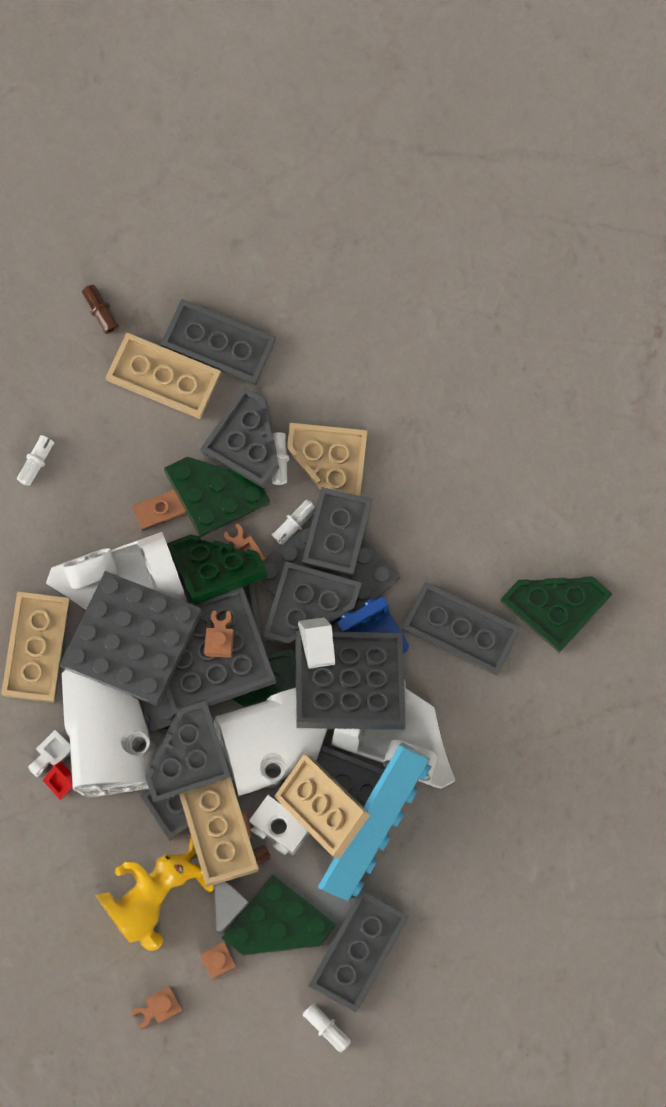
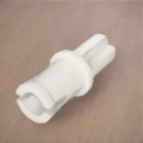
[272,432,289,485]
[17,435,55,486]
[271,499,316,545]
[302,1003,351,1052]

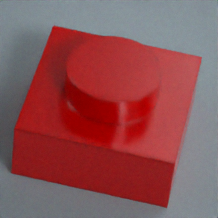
[43,761,73,800]

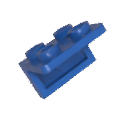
[337,596,409,653]

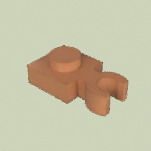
[224,524,266,561]
[204,610,234,658]
[131,986,183,1029]

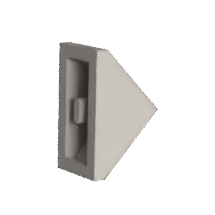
[215,881,249,933]

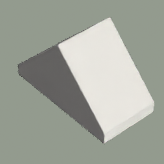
[298,617,335,669]

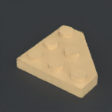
[287,423,368,496]

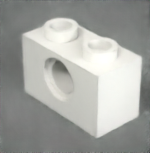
[249,795,309,855]

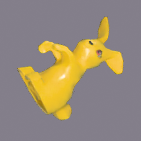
[96,834,215,951]

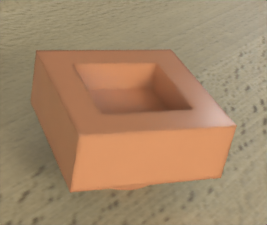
[200,942,236,980]

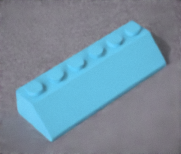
[317,742,432,901]

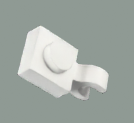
[28,730,71,777]

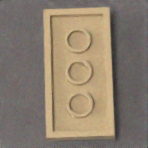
[105,332,221,420]
[1,591,70,703]
[274,753,371,859]
[179,777,259,887]

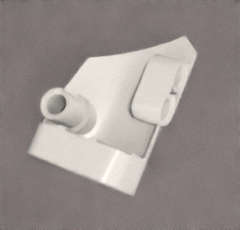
[46,532,188,610]
[62,669,158,797]
[331,679,455,789]
[214,688,327,796]

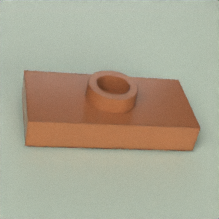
[132,489,187,531]

